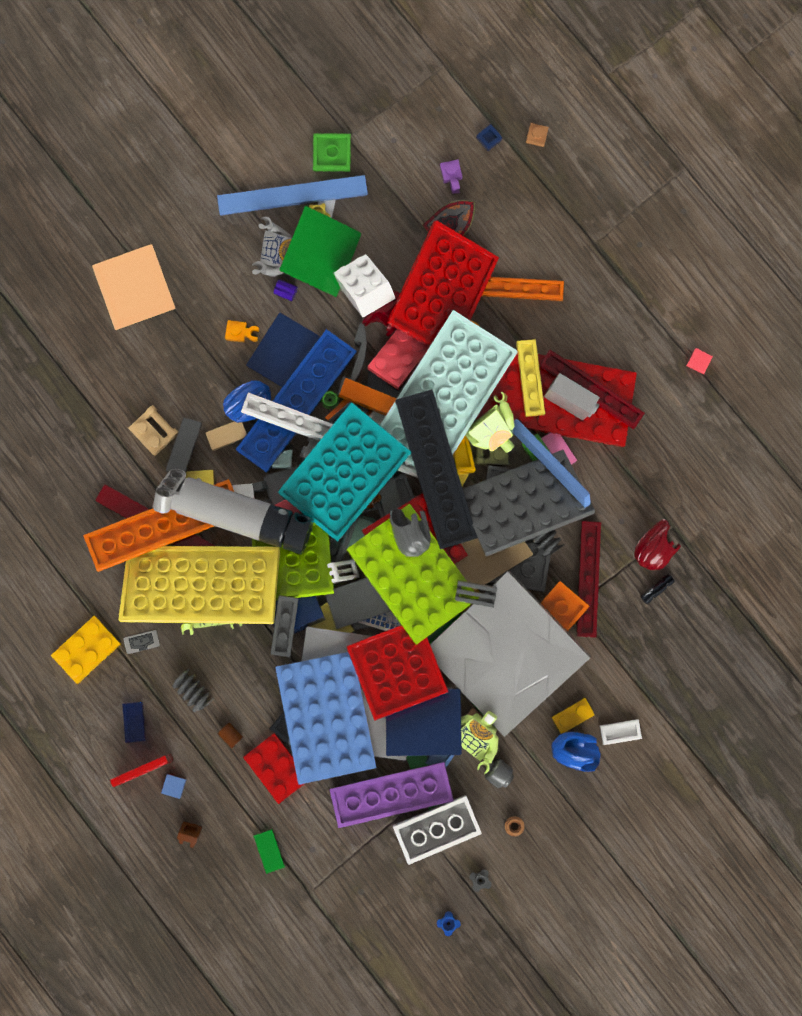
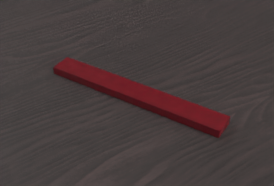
[95,484,215,546]

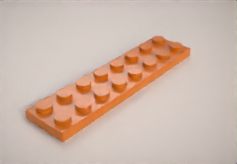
[83,479,234,572]

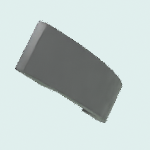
[338,323,367,399]

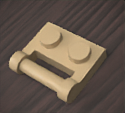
[128,405,178,456]

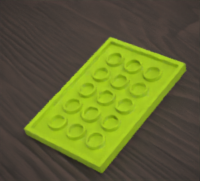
[346,504,479,645]

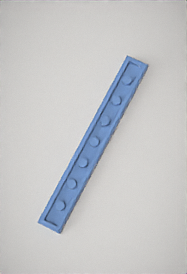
[217,175,368,215]

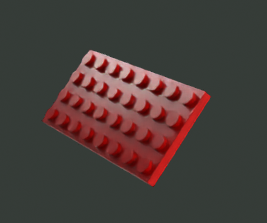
[475,354,637,447]

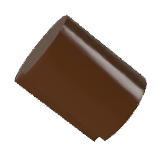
[218,722,243,749]

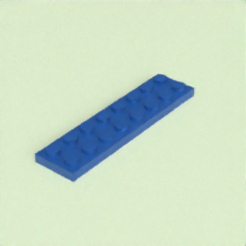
[236,329,357,473]

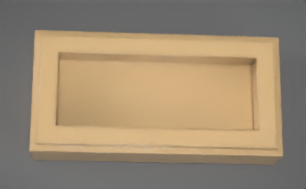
[206,421,247,451]

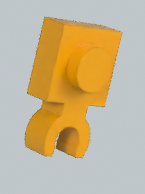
[225,320,260,343]

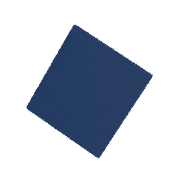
[246,313,320,387]
[386,689,462,756]

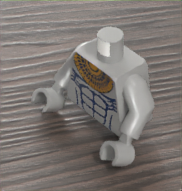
[252,216,292,277]

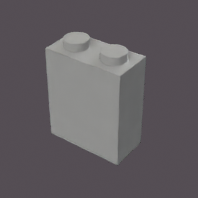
[544,373,600,420]

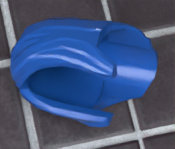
[223,380,271,423]
[551,732,600,772]

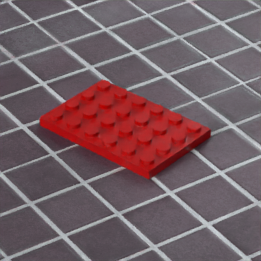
[387,220,499,347]

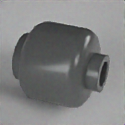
[484,759,514,788]

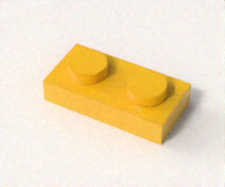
[551,698,595,734]

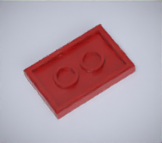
[110,754,173,787]

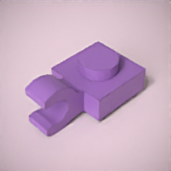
[440,160,462,194]

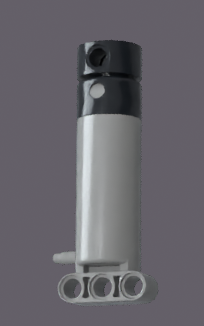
[153,469,314,555]

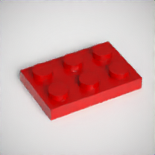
[243,733,305,804]

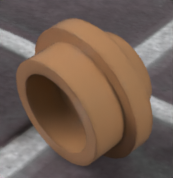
[505,816,524,836]

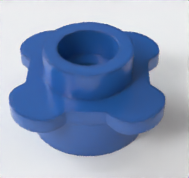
[437,911,460,936]

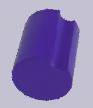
[273,279,298,302]

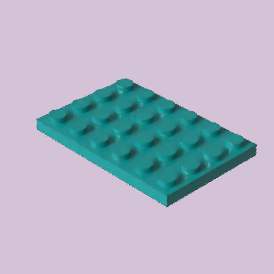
[277,402,412,542]

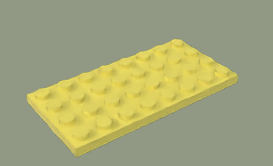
[118,546,280,624]

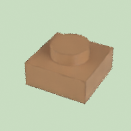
[526,123,549,147]

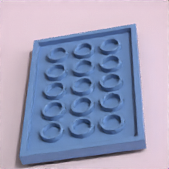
[275,652,376,785]

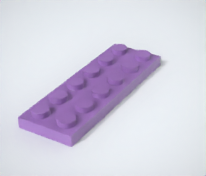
[330,762,454,828]

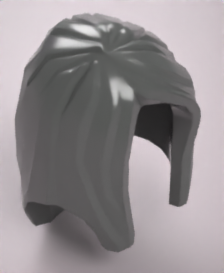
[390,509,431,557]

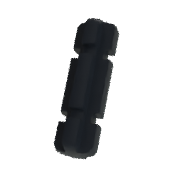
[641,574,675,604]

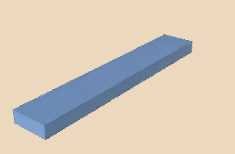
[513,419,590,508]

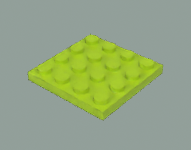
[252,523,334,600]

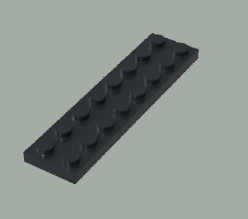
[395,389,477,549]

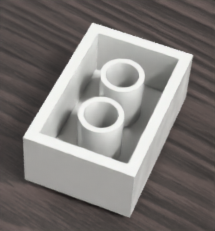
[334,254,396,317]

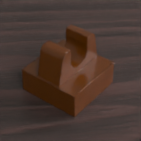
[177,821,202,848]

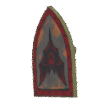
[422,200,475,236]

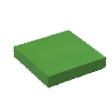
[313,133,351,172]

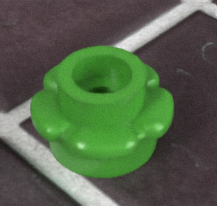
[321,391,339,409]

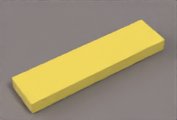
[516,339,545,417]

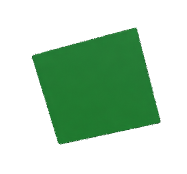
[280,206,362,297]

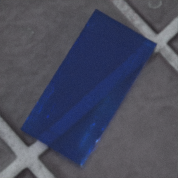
[122,702,146,743]

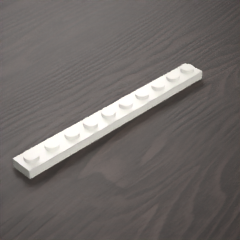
[241,393,418,478]

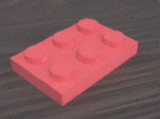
[367,329,429,390]

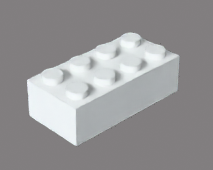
[393,795,482,865]

